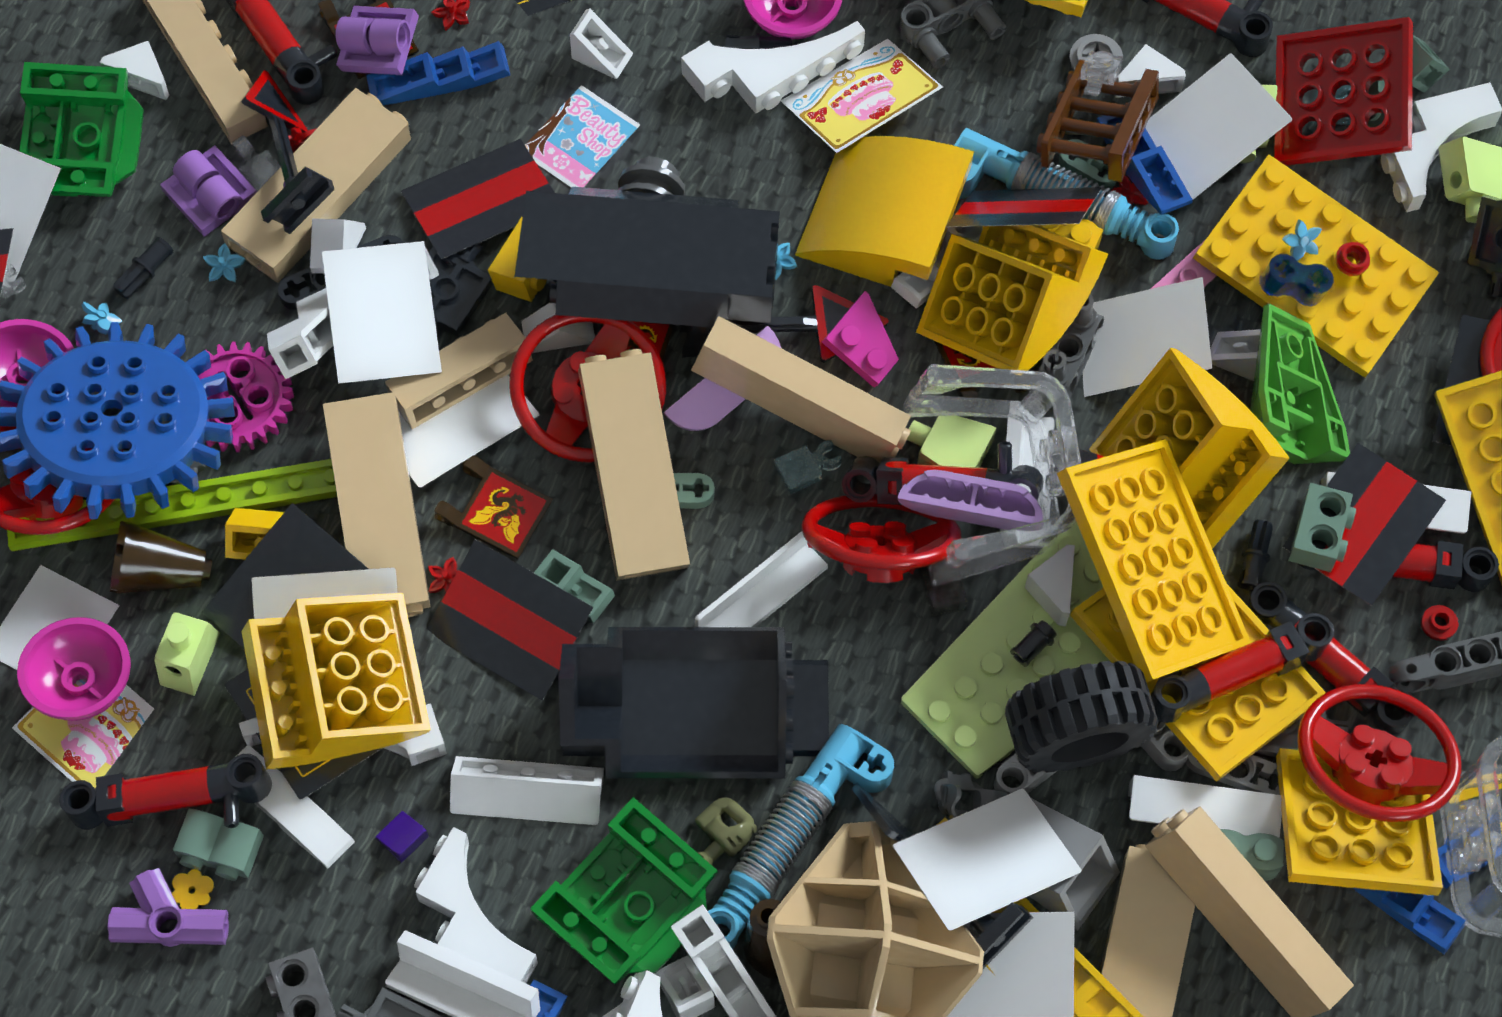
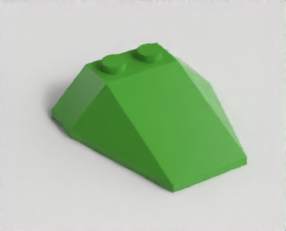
[1250,304,1350,464]

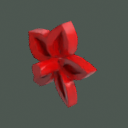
[431,0,470,31]
[288,127,316,153]
[1110,175,1148,205]
[428,556,458,593]

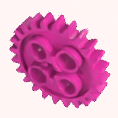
[198,342,294,452]

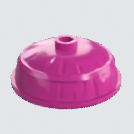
[743,0,842,40]
[0,319,74,407]
[17,617,131,721]

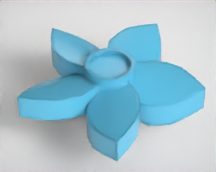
[1282,219,1322,262]
[203,243,245,282]
[775,243,797,280]
[81,301,122,335]

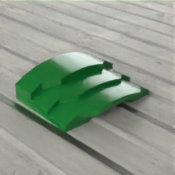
[19,62,144,197]
[530,797,718,985]

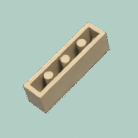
[385,313,533,429]

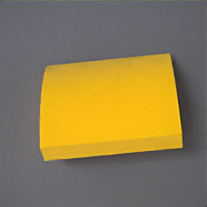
[795,136,974,287]
[916,225,1108,377]
[1089,348,1290,549]
[241,593,431,770]

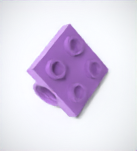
[336,6,419,75]
[160,145,257,236]

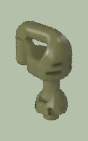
[695,797,757,865]

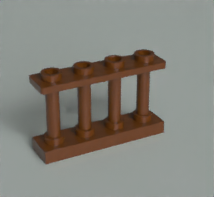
[1037,60,1159,182]

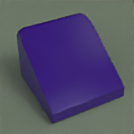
[375,811,429,863]

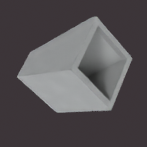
[1029,798,1120,931]

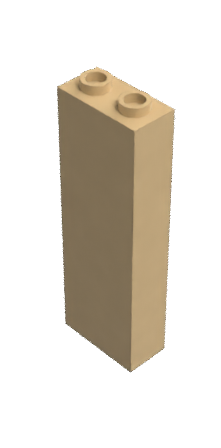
[221,88,411,283]
[691,316,911,463]
[578,349,690,581]
[323,392,431,617]
[1145,806,1354,1017]
[1100,844,1195,1017]

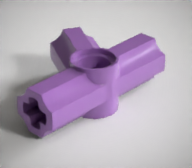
[108,868,229,947]

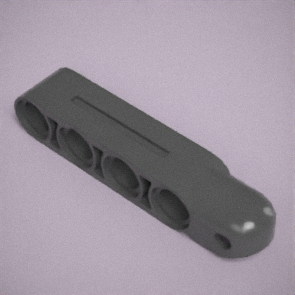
[1388,631,1502,694]

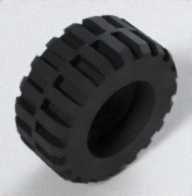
[1005,661,1158,773]

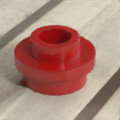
[1335,242,1370,276]
[1421,605,1459,641]

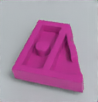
[822,291,899,388]

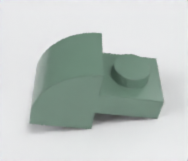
[534,549,615,624]

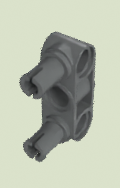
[899,0,1006,69]
[1033,294,1104,404]

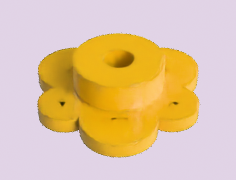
[172,869,214,909]

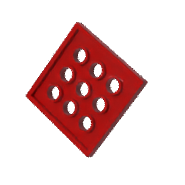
[1274,17,1413,166]

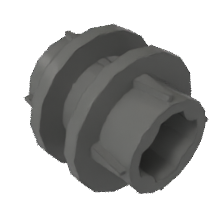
[617,156,686,196]

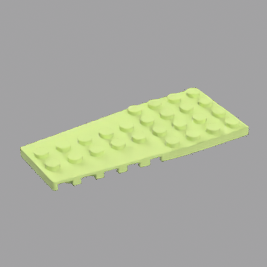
[901,519,1110,779]

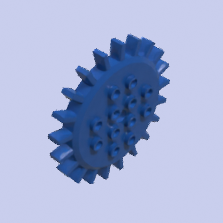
[0,322,235,519]

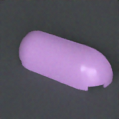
[664,326,781,431]
[898,470,1043,532]

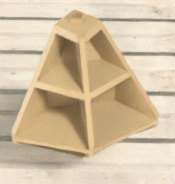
[767,821,984,1017]

